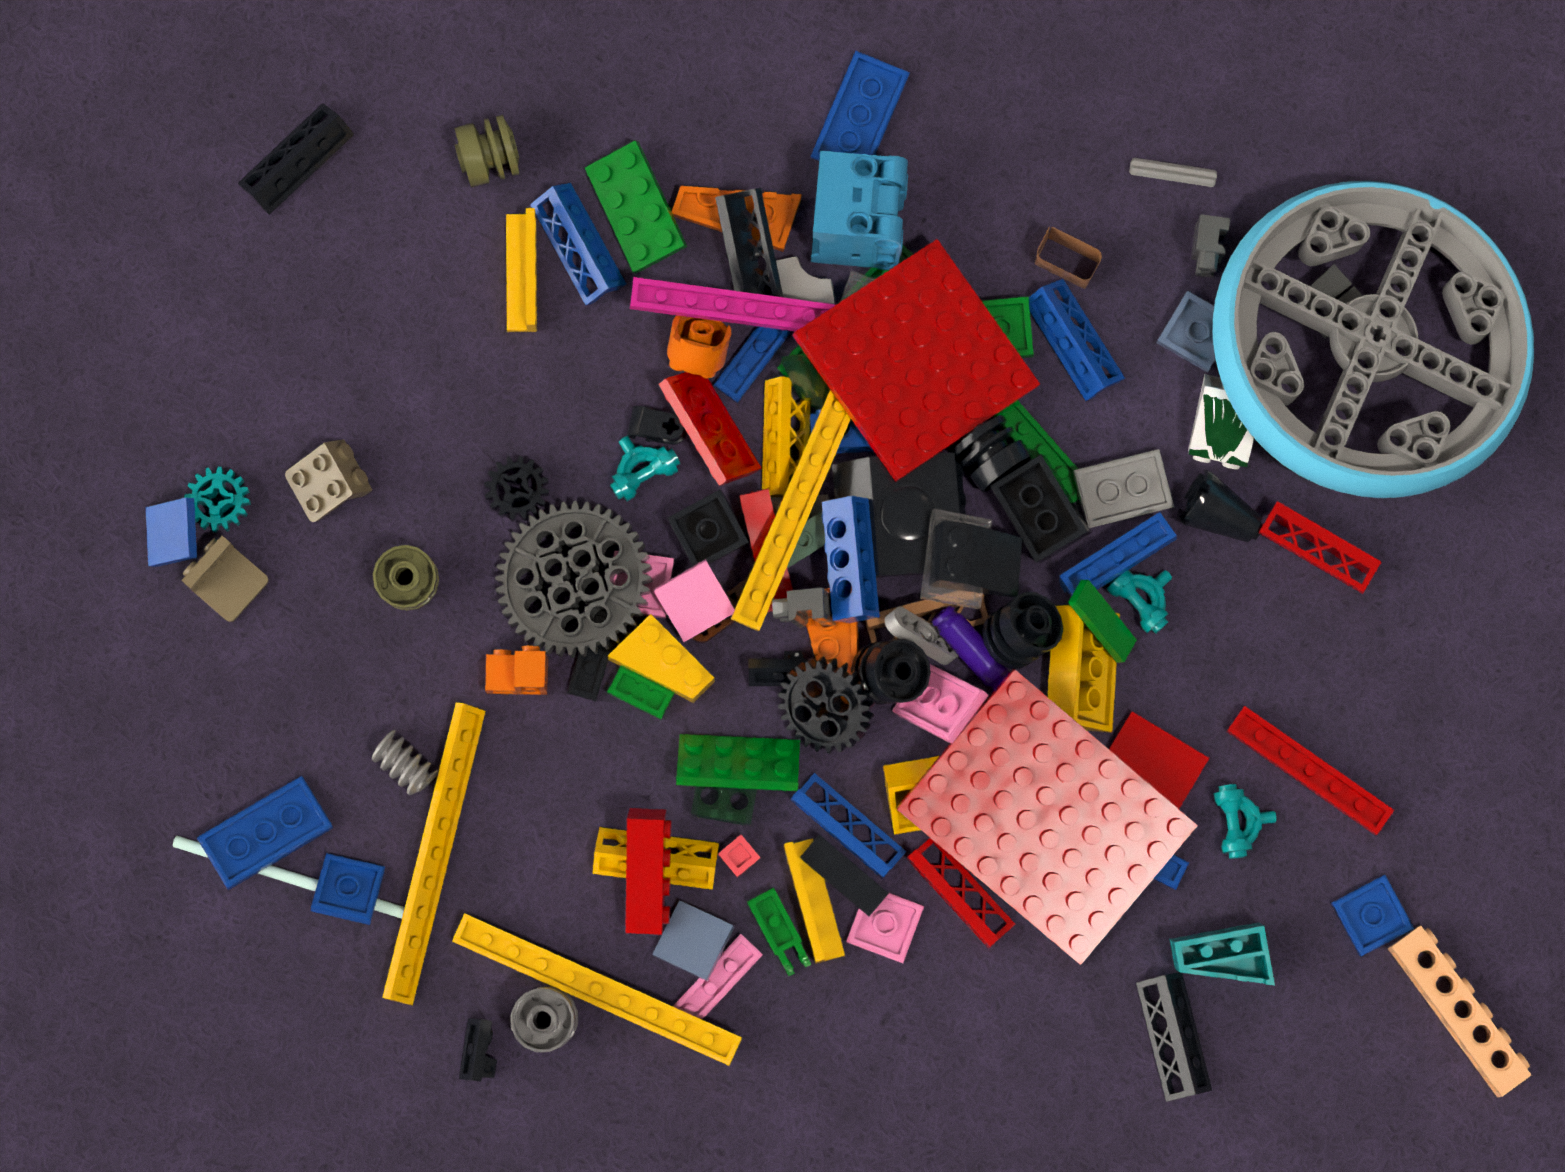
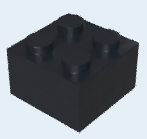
[667,489,750,566]

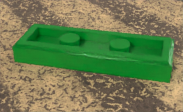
[1068,579,1137,663]

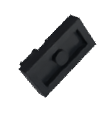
[748,651,809,686]
[459,1018,497,1082]

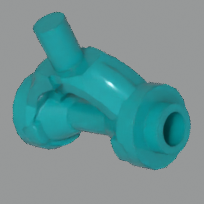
[610,436,681,502]
[1106,570,1172,634]
[1214,784,1276,859]

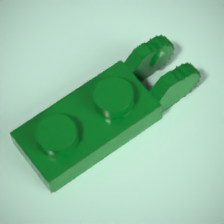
[747,888,812,976]

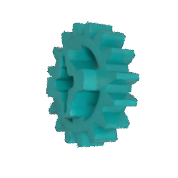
[184,466,251,533]

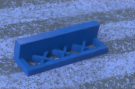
[530,183,626,306]
[1029,279,1125,401]
[1059,512,1177,596]
[791,773,906,879]

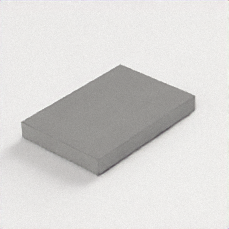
[1072,449,1174,528]

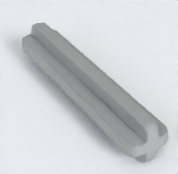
[1129,158,1217,187]

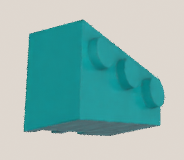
[1170,922,1275,986]

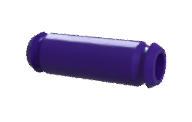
[932,605,1010,692]

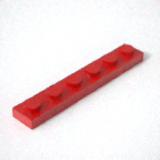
[1226,706,1394,836]

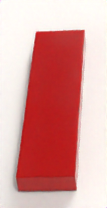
[739,488,793,612]

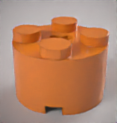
[667,315,731,378]

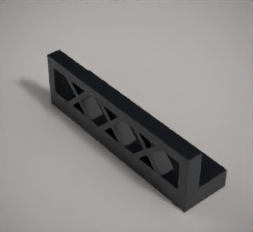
[238,103,354,215]
[715,187,783,297]
[1136,972,1212,1102]

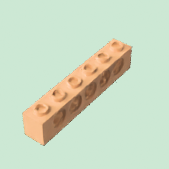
[1388,926,1531,1098]

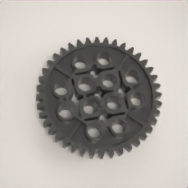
[495,501,653,658]

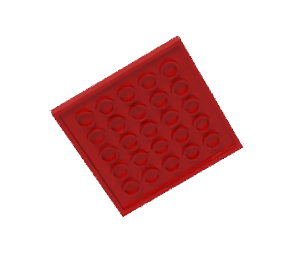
[792,239,1040,482]

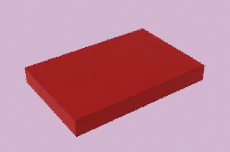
[1109,712,1209,809]

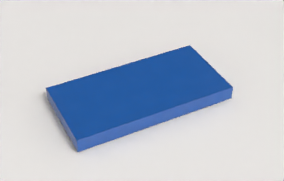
[811,51,910,161]
[197,776,333,890]

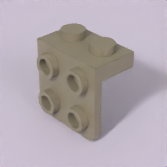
[285,439,372,522]
[181,536,269,622]

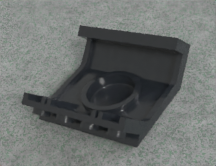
[832,452,967,578]

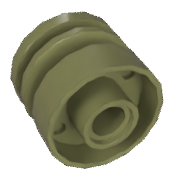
[454,114,519,188]
[373,545,439,611]

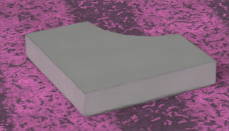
[776,256,836,305]

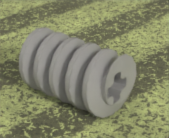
[372,730,439,796]

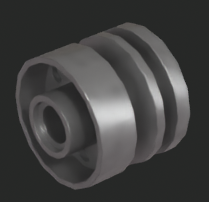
[511,987,578,1052]

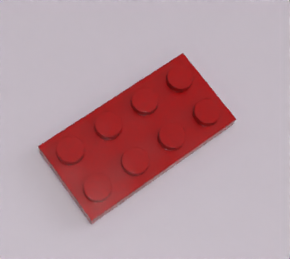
[659,372,761,486]

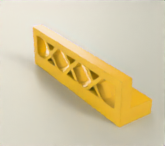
[506,208,537,332]
[762,376,811,498]
[593,827,719,890]
[784,838,845,964]

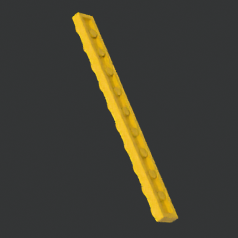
[731,390,851,631]
[382,703,486,1005]
[452,913,742,1066]

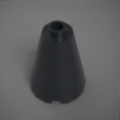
[1177,469,1263,542]

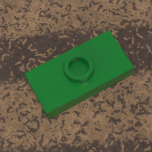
[607,665,675,720]

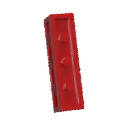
[1259,501,1381,594]
[907,838,1015,949]

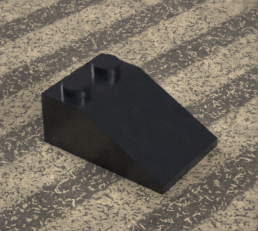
[929,520,1023,598]

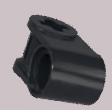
[627,406,686,445]

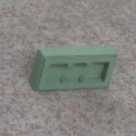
[787,511,825,568]

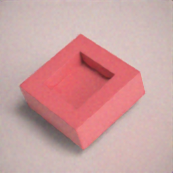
[718,835,761,878]

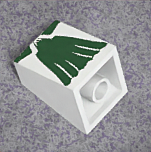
[1188,374,1254,469]

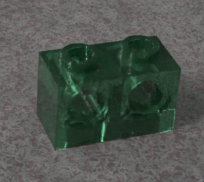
[691,786,757,827]

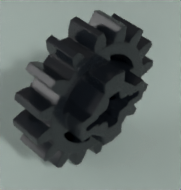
[484,456,549,522]

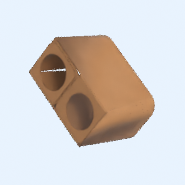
[1035,226,1102,289]

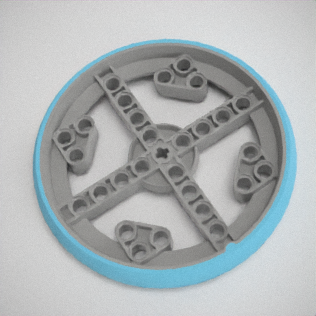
[1213,181,1534,498]

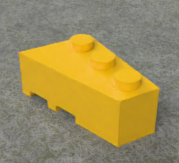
[608,614,715,703]

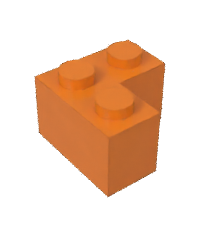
[485,646,548,695]

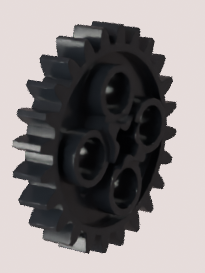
[778,656,874,754]

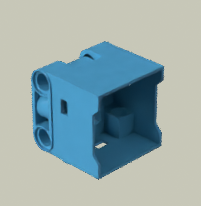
[811,151,908,270]

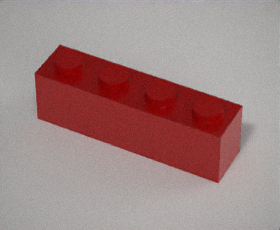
[625,808,672,935]

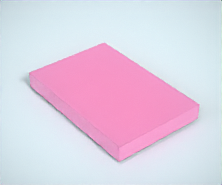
[892,664,989,744]

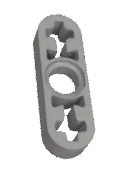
[885,607,958,665]

